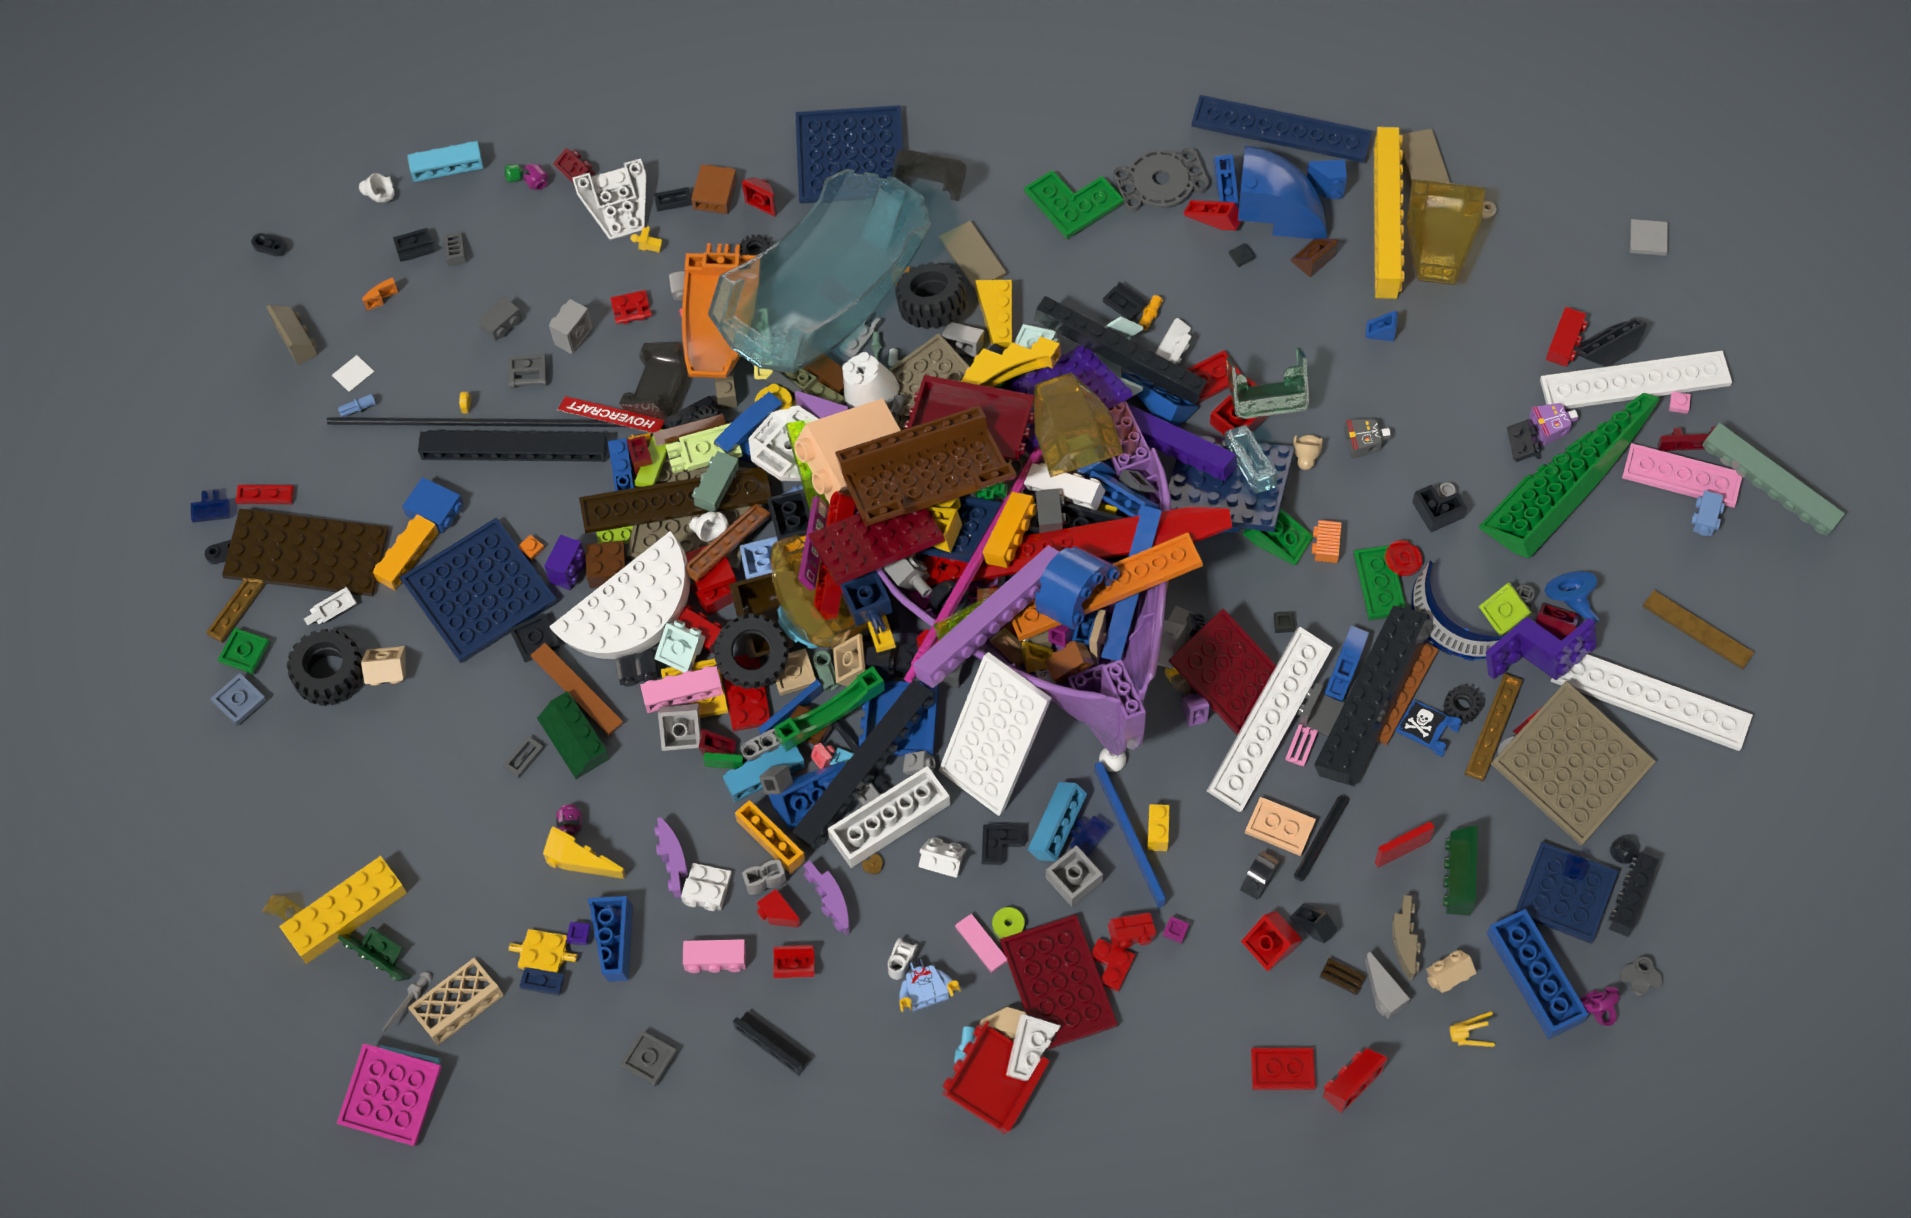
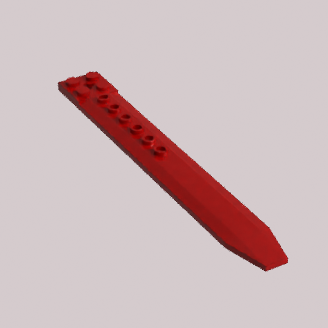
[924,507,1232,588]

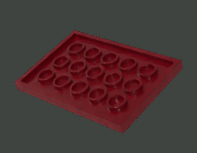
[808,508,945,586]
[1168,608,1276,735]
[1000,915,1117,1051]

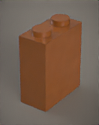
[691,164,737,214]

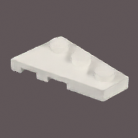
[1006,1014,1060,1081]

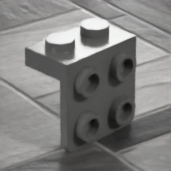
[1298,682,1344,737]

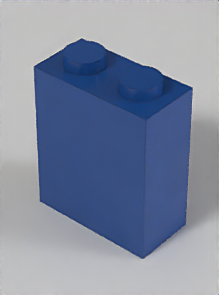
[402,477,463,533]

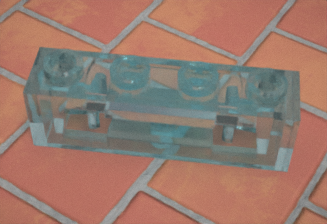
[1225,425,1279,494]

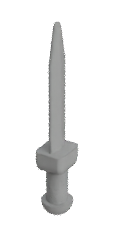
[383,972,432,1032]

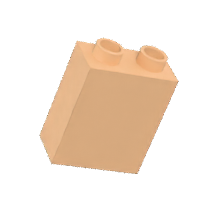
[795,398,901,504]

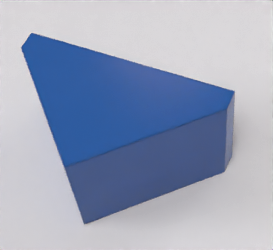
[1365,310,1398,341]

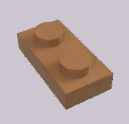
[990,628,1024,667]

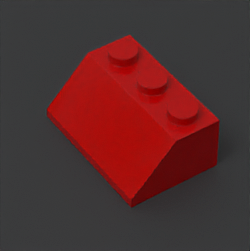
[1323,1048,1388,1114]

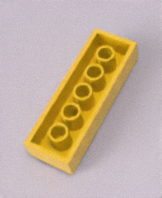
[279,856,407,964]

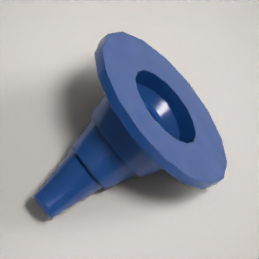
[1544,571,1600,623]

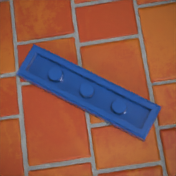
[759,680,823,735]

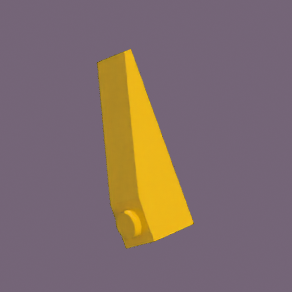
[543,827,626,879]

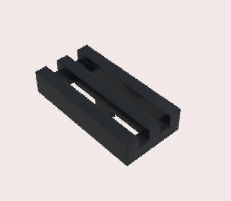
[654,187,692,212]

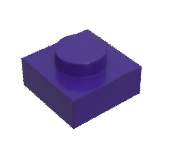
[566,922,591,946]

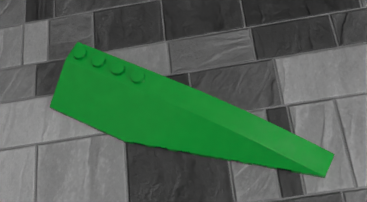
[1479,393,1659,559]

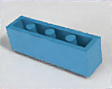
[723,745,805,802]
[1027,782,1087,862]

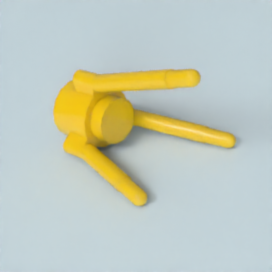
[1449,1012,1495,1047]

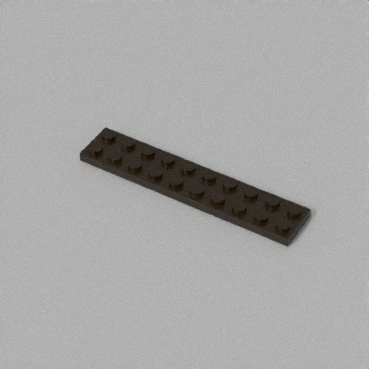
[579,467,772,534]

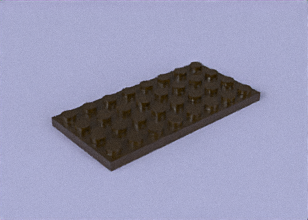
[222,508,389,597]

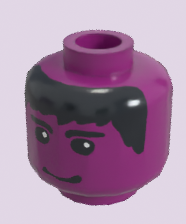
[522,164,549,190]
[556,805,582,835]

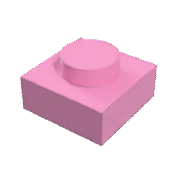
[1669,392,1691,414]

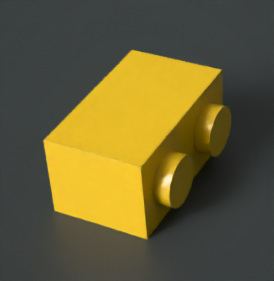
[1147,804,1169,851]

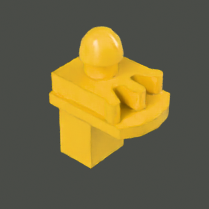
[630,226,662,253]

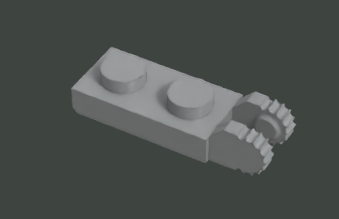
[839,312,882,358]

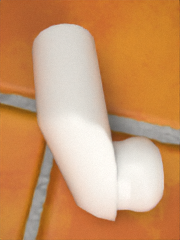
[888,348,901,367]

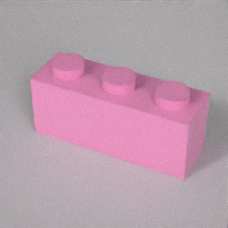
[683,940,746,973]

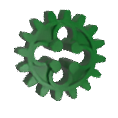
[970,484,1008,500]

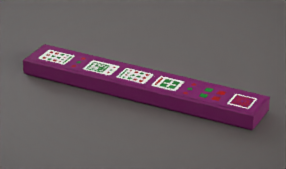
[798,496,829,591]

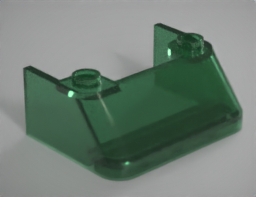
[1226,348,1309,419]

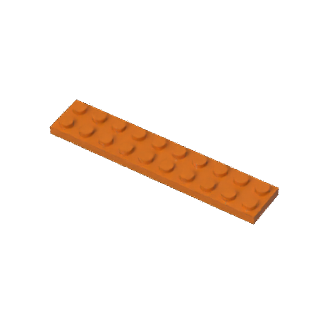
[1011,533,1203,641]

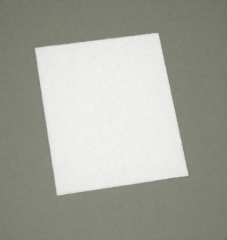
[332,355,374,391]

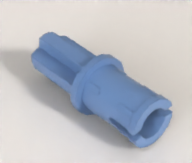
[338,394,376,417]

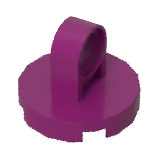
[1580,987,1621,1026]

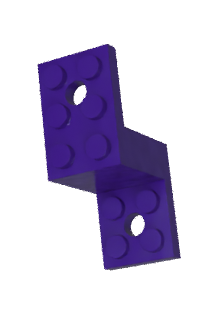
[1485,617,1597,680]

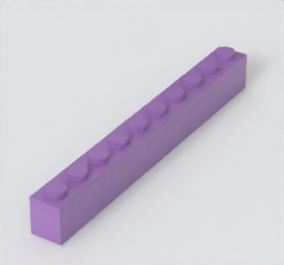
[913,545,1059,688]

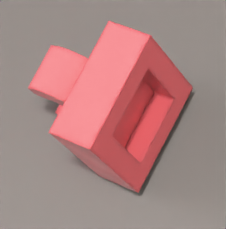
[810,743,835,769]

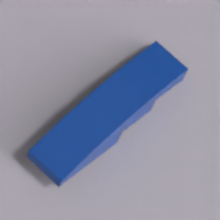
[714,392,782,454]

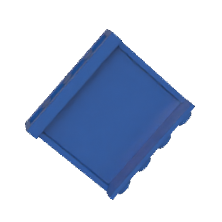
[859,681,939,756]

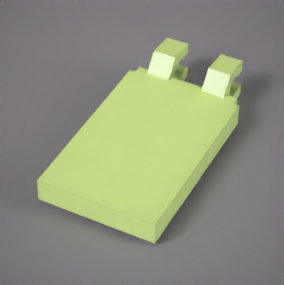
[666,423,743,473]

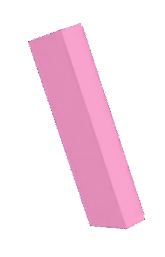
[955,914,1007,973]

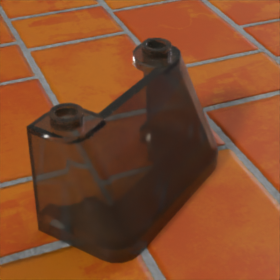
[889,149,967,201]
[619,342,692,419]

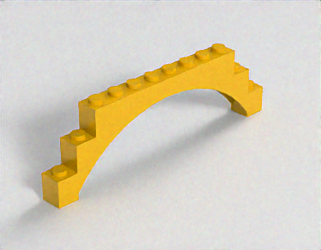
[931,336,1061,511]

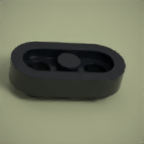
[251,233,287,256]
[204,540,231,564]

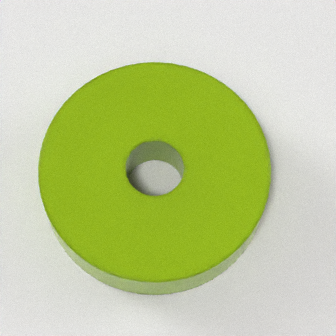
[992,907,1025,939]

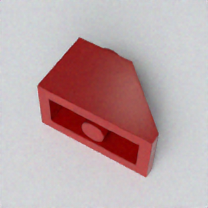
[756,889,801,928]

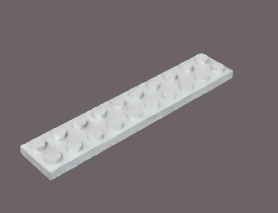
[1540,351,1732,409]
[1207,627,1332,812]
[1550,654,1753,751]

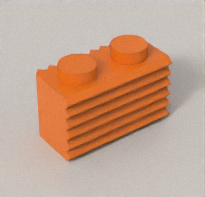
[1311,520,1341,563]

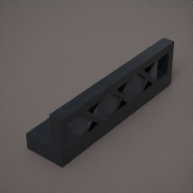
[733,1011,811,1076]

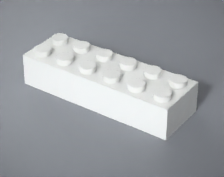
[828,766,950,868]

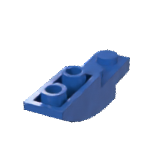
[608,438,635,491]
[1324,626,1369,702]

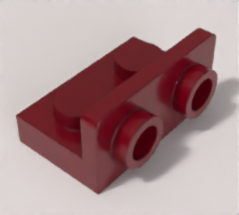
[553,148,596,184]

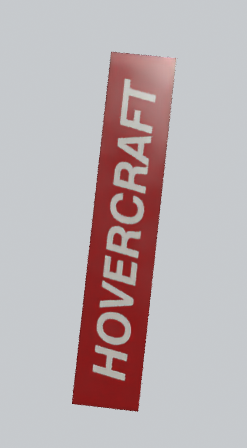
[557,396,664,433]

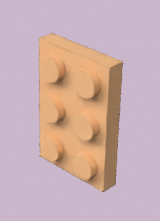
[1245,797,1316,856]

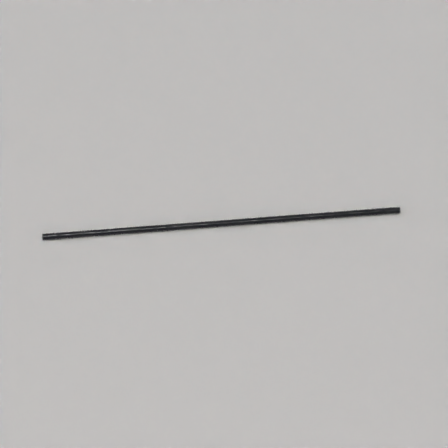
[327,417,733,428]

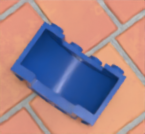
[1035,546,1120,630]

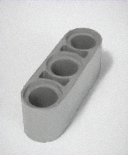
[741,728,781,762]

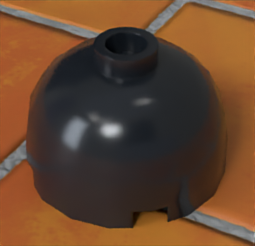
[930,579,969,616]

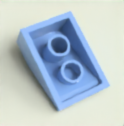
[740,536,784,579]

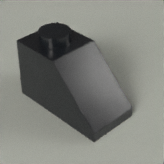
[1290,903,1338,943]

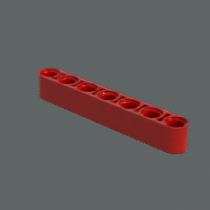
[813,491,855,622]

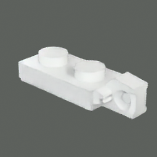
[304,587,356,625]

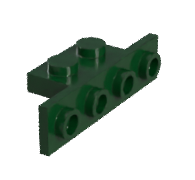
[337,927,411,982]

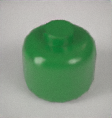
[504,164,523,182]

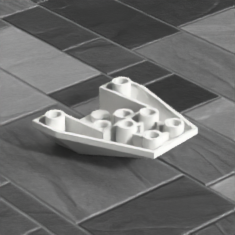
[572,159,646,240]

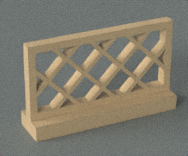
[408,958,504,1046]

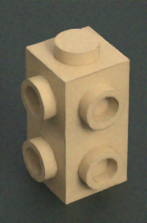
[1426,950,1476,993]

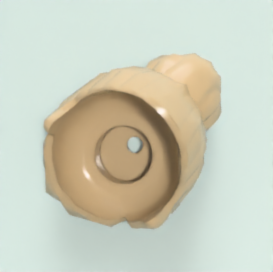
[1293,435,1323,470]

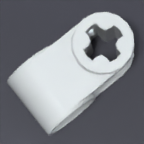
[888,938,918,980]

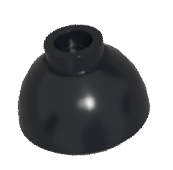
[1610,837,1638,864]

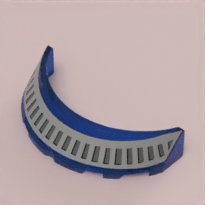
[1411,560,1505,661]

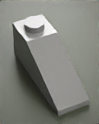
[1365,952,1409,1019]

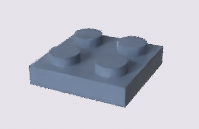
[210,673,266,725]

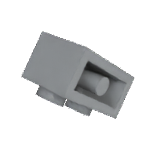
[942,322,984,357]

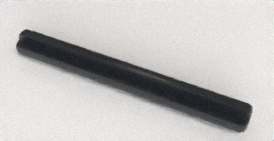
[1294,796,1347,881]

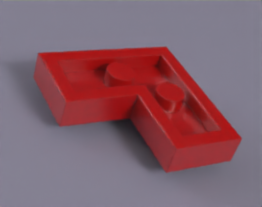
[1091,938,1135,992]

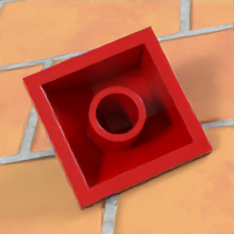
[742,177,777,217]

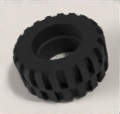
[895,262,967,329]
[714,613,789,689]
[287,629,364,706]

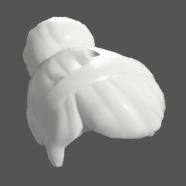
[359,173,395,202]
[689,511,729,542]

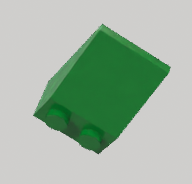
[1243,508,1313,566]

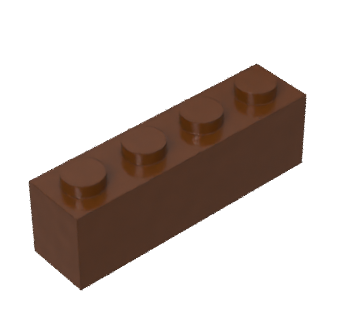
[785,336,844,397]

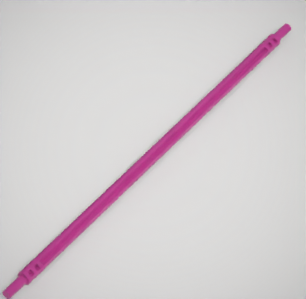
[904,438,1053,683]

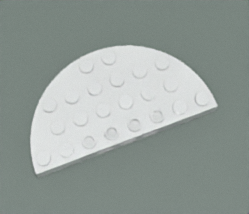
[549,531,690,659]

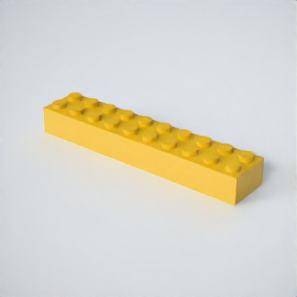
[1374,127,1404,299]

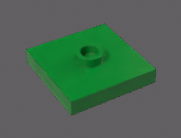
[218,628,270,674]

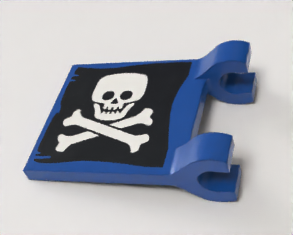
[1395,700,1462,757]

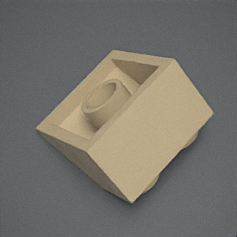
[833,634,865,686]
[361,646,406,686]

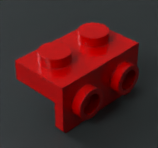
[773,945,815,978]

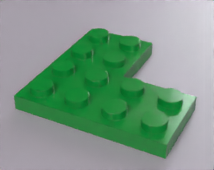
[1024,170,1124,239]

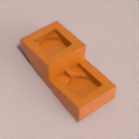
[362,277,399,311]

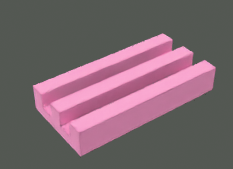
[1286,724,1318,767]

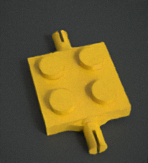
[509,929,578,973]

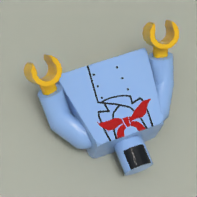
[899,959,961,1012]

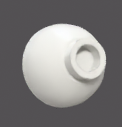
[1099,748,1126,772]

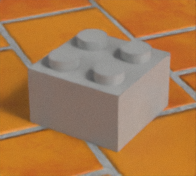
[549,299,593,354]
[658,704,702,751]
[1046,846,1103,907]

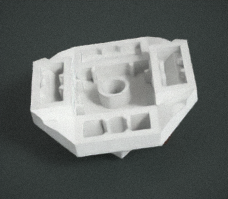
[749,405,818,481]

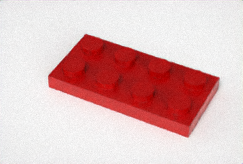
[724,654,770,732]

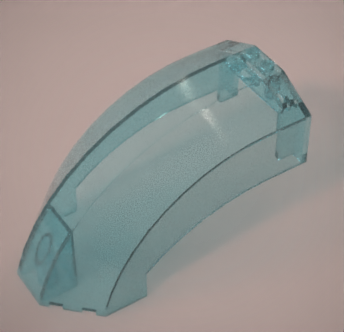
[708,169,931,373]

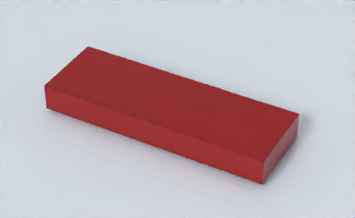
[235,485,295,505]

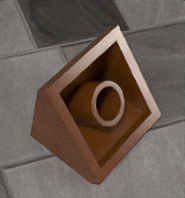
[1290,238,1337,278]

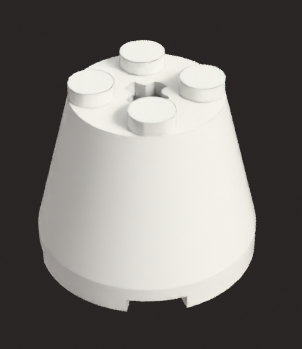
[842,352,900,409]

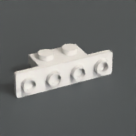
[1156,318,1191,365]

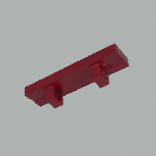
[1657,426,1737,451]

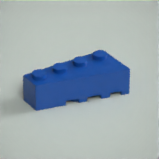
[587,896,633,982]

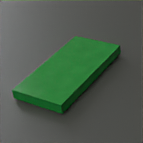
[1353,545,1406,621]

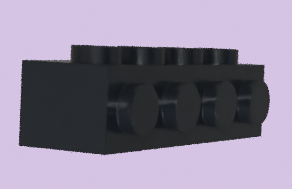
[1609,852,1659,937]

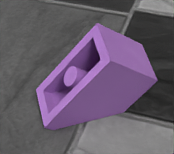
[1181,694,1209,727]

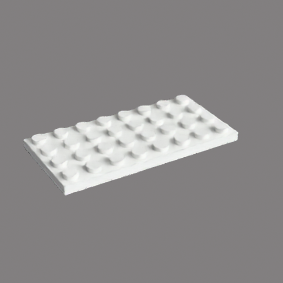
[939,652,1051,816]

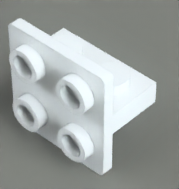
[919,838,966,878]

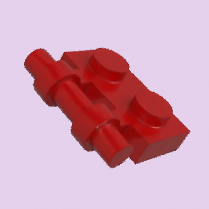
[610,290,652,324]

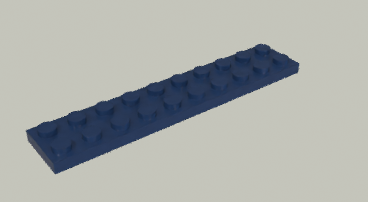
[1191,95,1372,163]

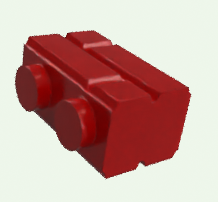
[1108,912,1156,949]

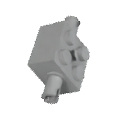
[883,553,932,597]

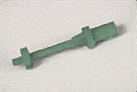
[871,332,882,360]

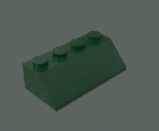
[537,691,610,779]
[1443,826,1478,916]

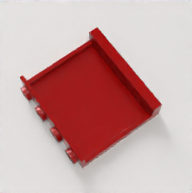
[942,1021,1049,1134]

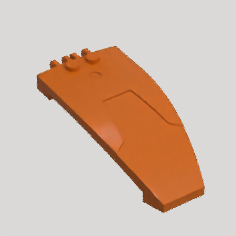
[682,243,760,378]

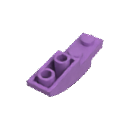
[654,818,688,898]
[803,861,850,936]

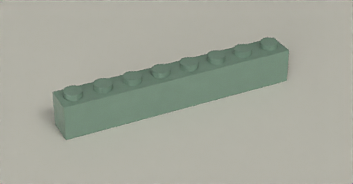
[1702,423,1845,536]

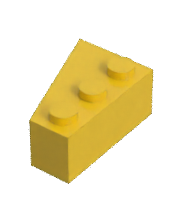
[926,507,962,553]

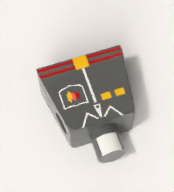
[1344,419,1391,459]

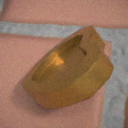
[862,854,883,875]

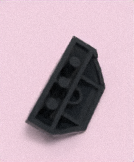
[1576,317,1647,367]

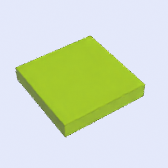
[1479,583,1532,637]

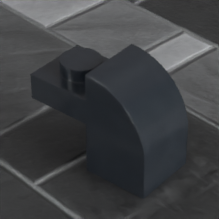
[1240,851,1281,900]

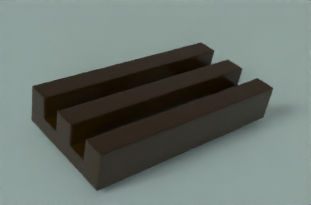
[1320,958,1366,995]

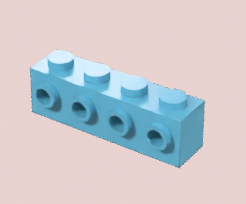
[408,141,483,182]

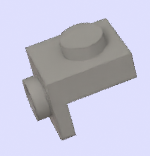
[903,751,936,775]

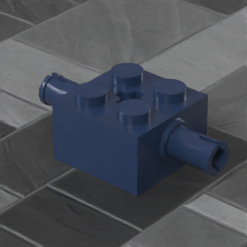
[840,570,892,634]

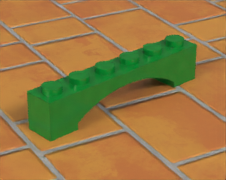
[774,666,885,752]

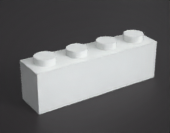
[1024,463,1105,510]

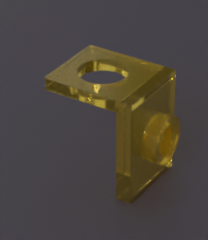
[262,895,303,922]

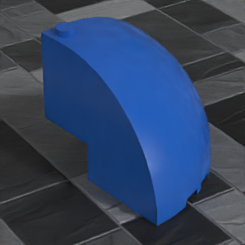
[1238,146,1327,239]

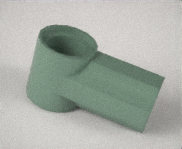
[813,650,840,691]

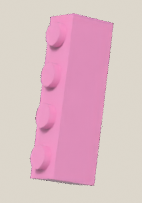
[640,666,723,713]

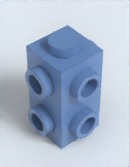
[1691,490,1725,536]

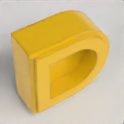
[460,392,471,414]

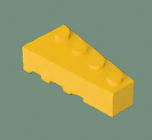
[975,280,1012,350]

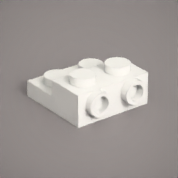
[681,863,732,911]

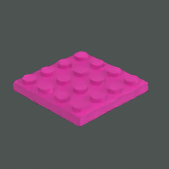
[336,1043,442,1147]

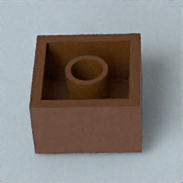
[586,541,627,588]

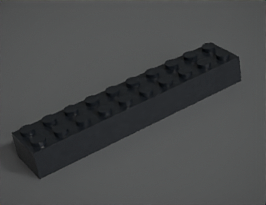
[1314,605,1433,787]

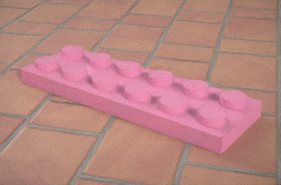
[1622,443,1742,508]

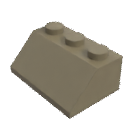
[266,305,317,365]

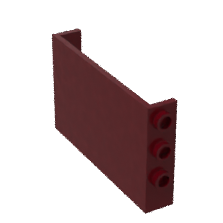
[904,375,1035,461]

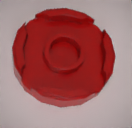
[1384,540,1423,577]

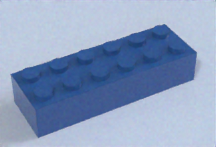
[1487,909,1589,1040]

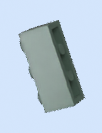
[692,451,739,512]

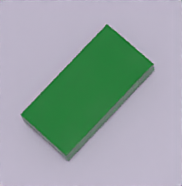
[703,752,745,769]

